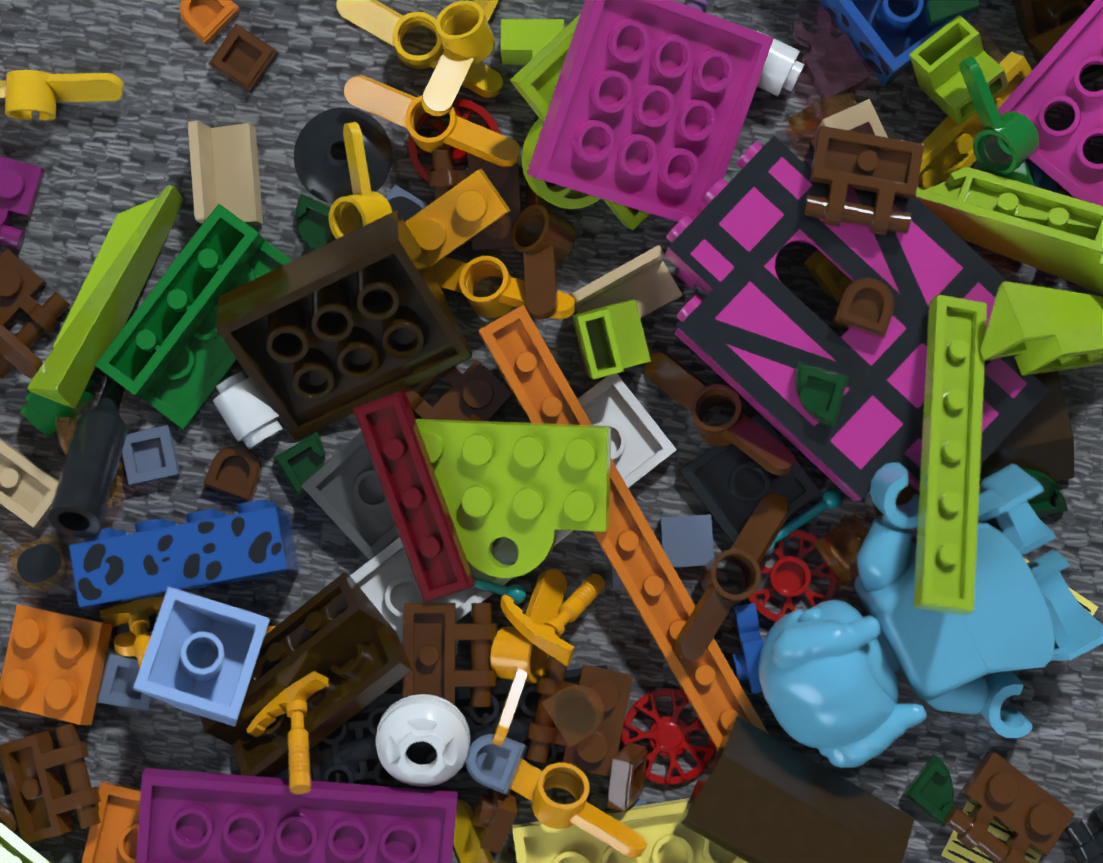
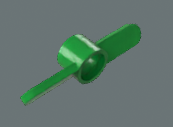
[959,57,1039,186]

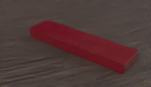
[353,390,475,603]

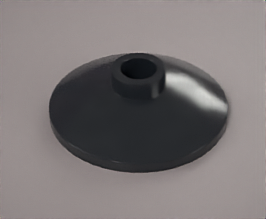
[294,107,392,204]

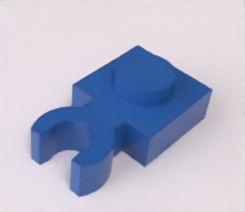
[732,603,764,694]

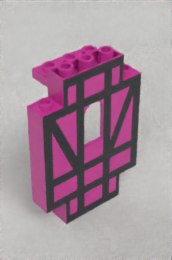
[665,136,1050,502]

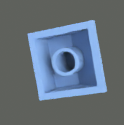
[133,587,270,726]

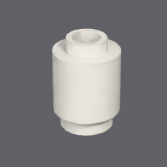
[757,31,805,96]
[213,372,283,450]

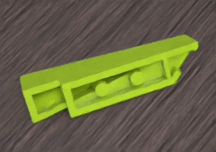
[916,167,1103,295]
[27,185,183,409]
[980,281,1103,376]

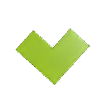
[909,15,1008,126]
[501,19,564,65]
[571,299,651,379]

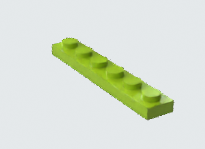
[914,294,987,616]

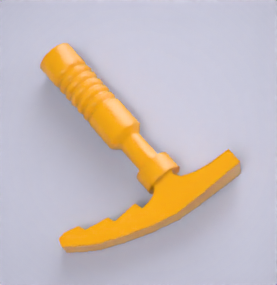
[500,573,606,666]
[100,596,165,669]
[246,671,328,794]

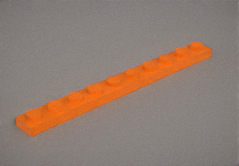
[478,305,768,751]

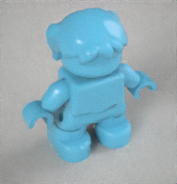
[758,462,1103,768]

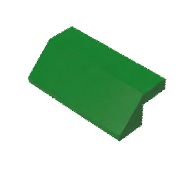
[95,203,292,431]

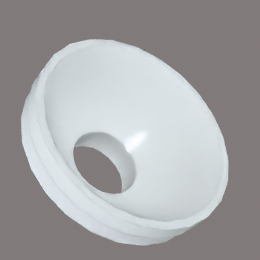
[376,694,470,787]

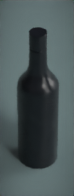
[48,376,127,537]

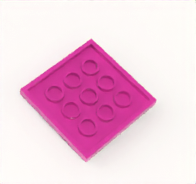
[527,0,774,222]

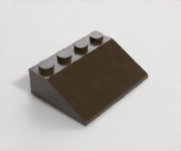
[216,210,472,440]

